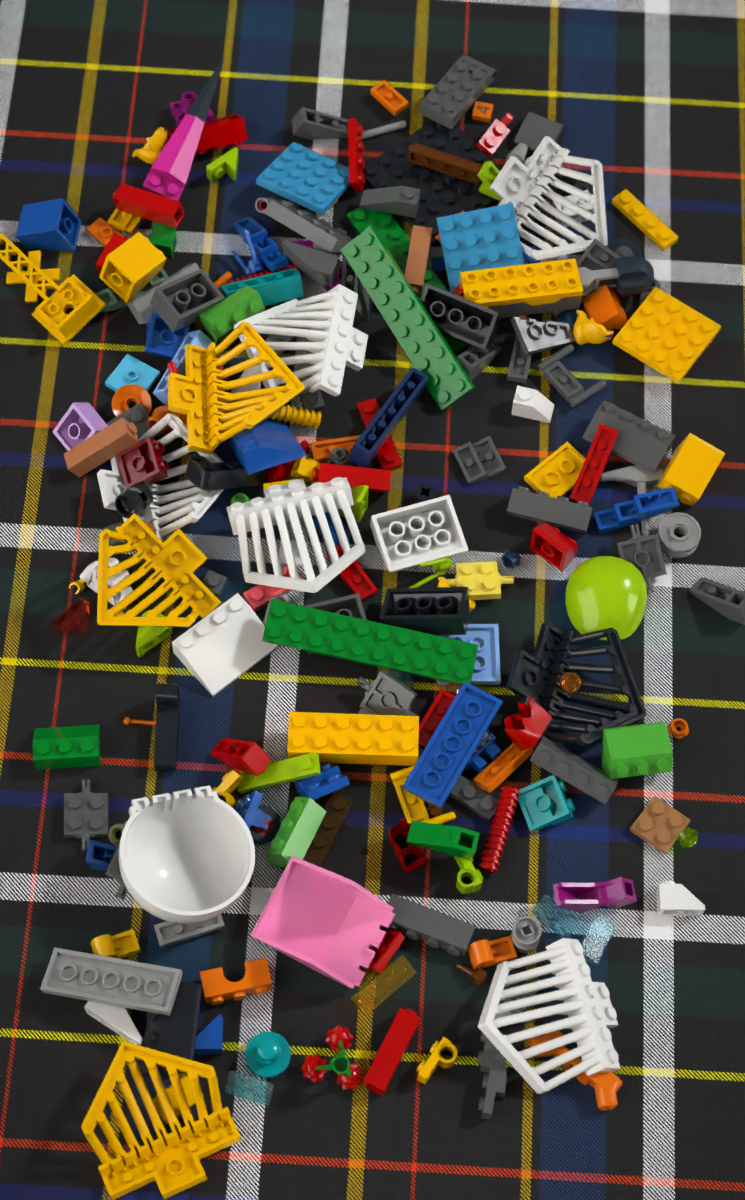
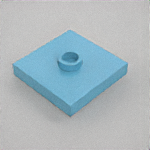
[105,354,160,392]

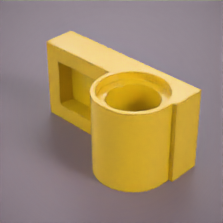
[212,770,245,808]
[91,929,141,959]
[416,1037,457,1085]

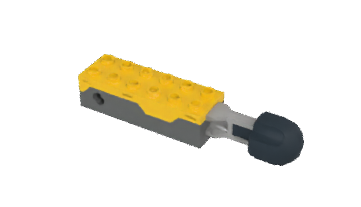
[452,256,654,318]

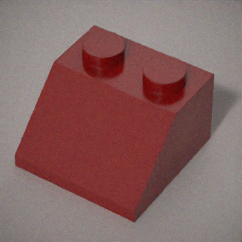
[529,523,579,572]

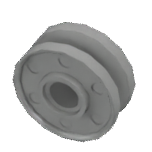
[657,512,701,559]

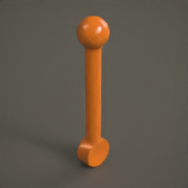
[123,717,156,725]

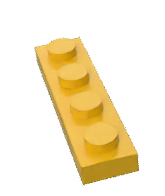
[612,189,678,251]

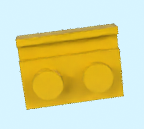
[108,208,144,236]

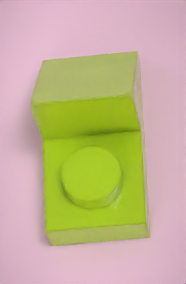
[206,147,239,183]
[477,161,502,201]

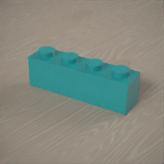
[221,268,304,306]

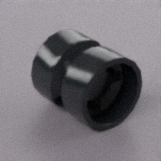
[115,483,153,519]

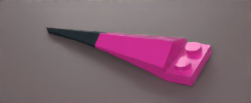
[142,61,223,201]

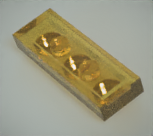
[350,955,417,1016]

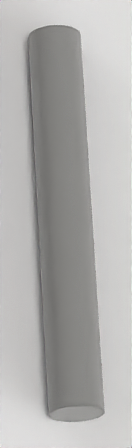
[362,120,407,140]

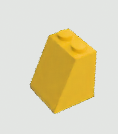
[99,232,167,303]
[657,433,725,506]

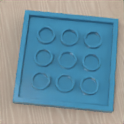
[256,142,351,215]
[436,203,524,293]

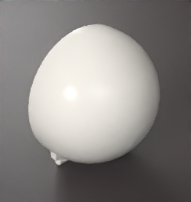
[118,785,255,924]

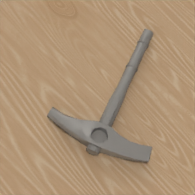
[600,465,665,536]

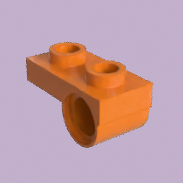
[467,936,517,970]

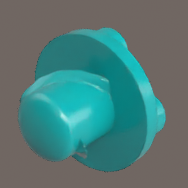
[245,1032,291,1079]

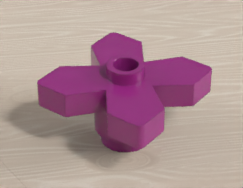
[169,92,214,127]

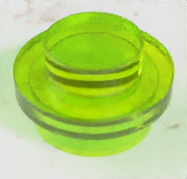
[678,827,698,848]

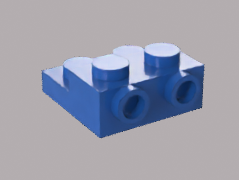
[144,312,190,359]
[294,762,350,800]

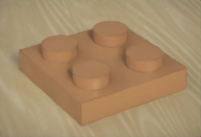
[630,796,691,856]

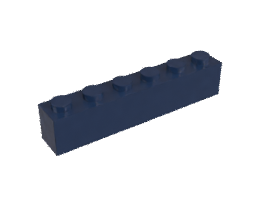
[349,367,429,468]

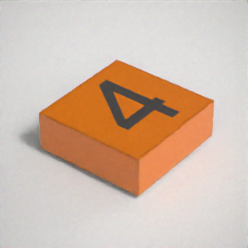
[472,101,494,123]

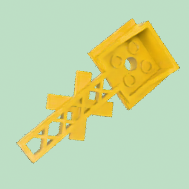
[0,233,106,345]

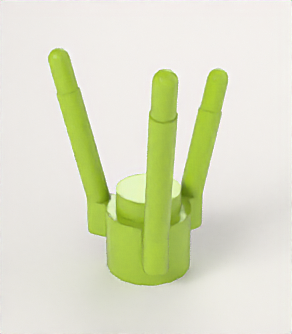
[409,557,452,588]

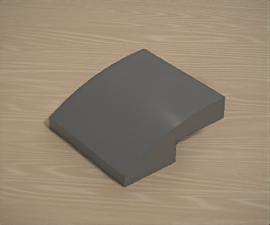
[514,112,564,152]
[452,436,507,484]

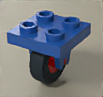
[233,790,281,844]

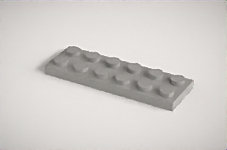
[40,947,183,1016]

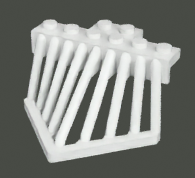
[490,136,608,260]
[234,284,368,397]
[97,413,224,540]
[226,477,366,593]
[478,938,620,1094]

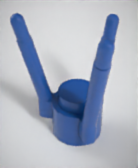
[232,228,267,277]

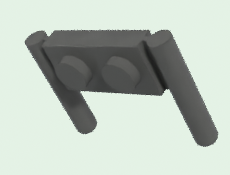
[537,344,607,407]

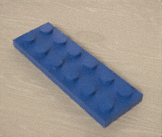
[403,682,503,809]

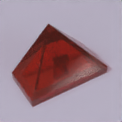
[50,598,91,633]

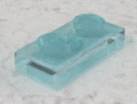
[532,894,581,938]

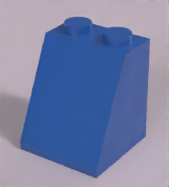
[16,198,82,253]

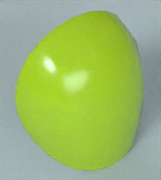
[565,556,647,640]

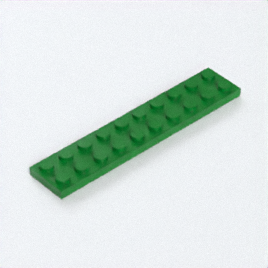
[346,208,472,354]
[341,226,475,411]
[262,599,478,685]

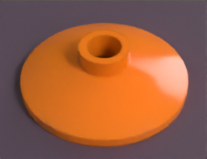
[112,384,152,417]

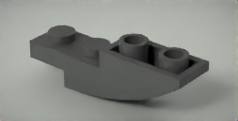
[477,1032,506,1120]

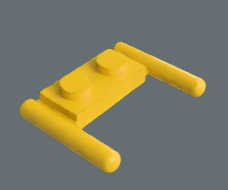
[390,765,456,824]

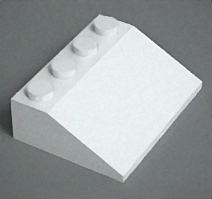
[370,495,468,573]
[172,593,278,697]

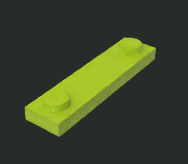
[238,752,321,793]

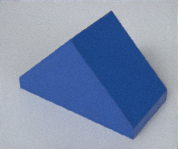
[86,840,117,870]
[194,1014,224,1055]

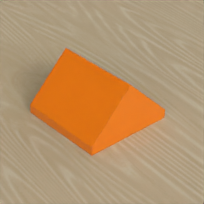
[582,284,628,330]

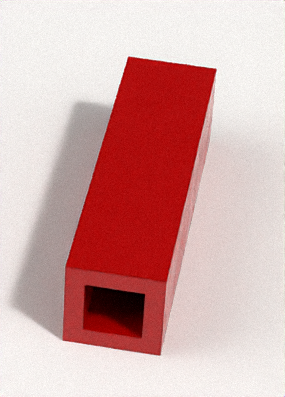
[112,183,185,229]
[311,463,391,494]
[363,1008,421,1096]

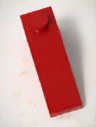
[210,738,271,776]

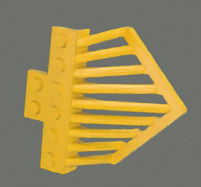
[167,322,305,455]
[97,513,222,627]
[81,1042,241,1200]

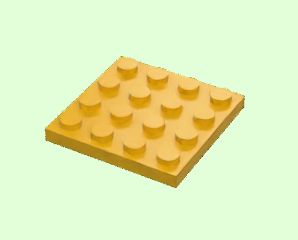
[612,287,721,384]

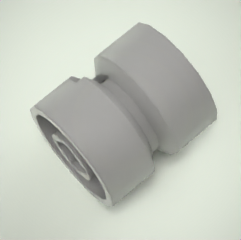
[511,916,542,953]

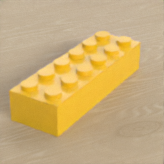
[287,712,419,766]

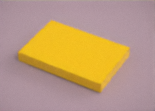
[524,442,586,498]

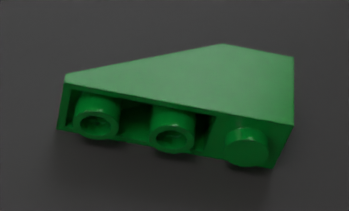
[147,221,177,259]
[406,821,480,860]

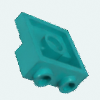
[517,775,575,832]

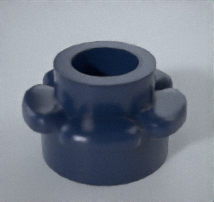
[502,549,521,569]

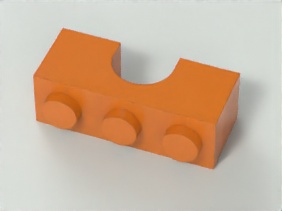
[200,958,272,1005]

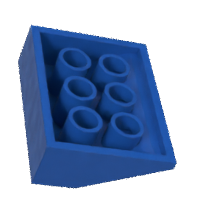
[223,418,306,475]

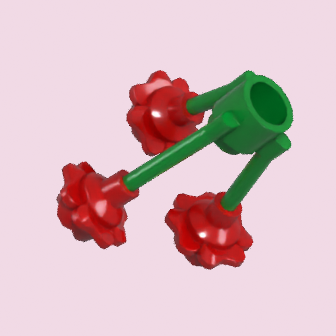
[301,1025,363,1090]

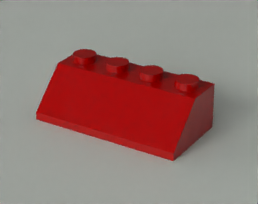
[167,114,248,154]

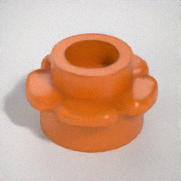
[668,718,689,739]

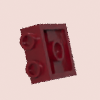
[117,437,169,490]

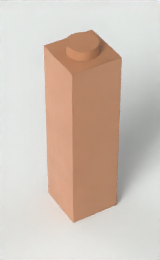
[404,225,432,296]
[64,417,138,478]

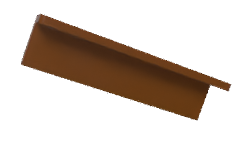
[407,143,483,185]

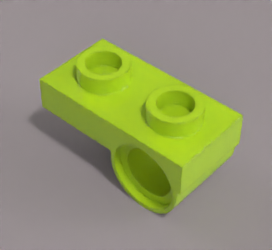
[454,856,483,894]

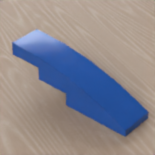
[233,216,289,272]
[593,487,679,534]

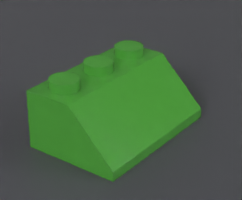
[199,285,265,348]
[602,722,673,779]
[267,797,326,867]

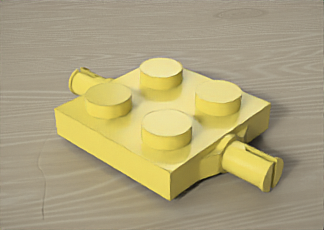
[447,561,514,600]

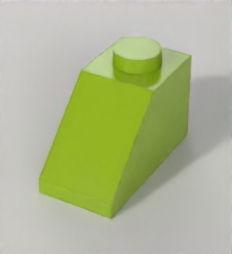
[337,485,369,523]
[136,610,173,658]

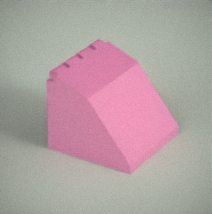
[250,856,395,989]

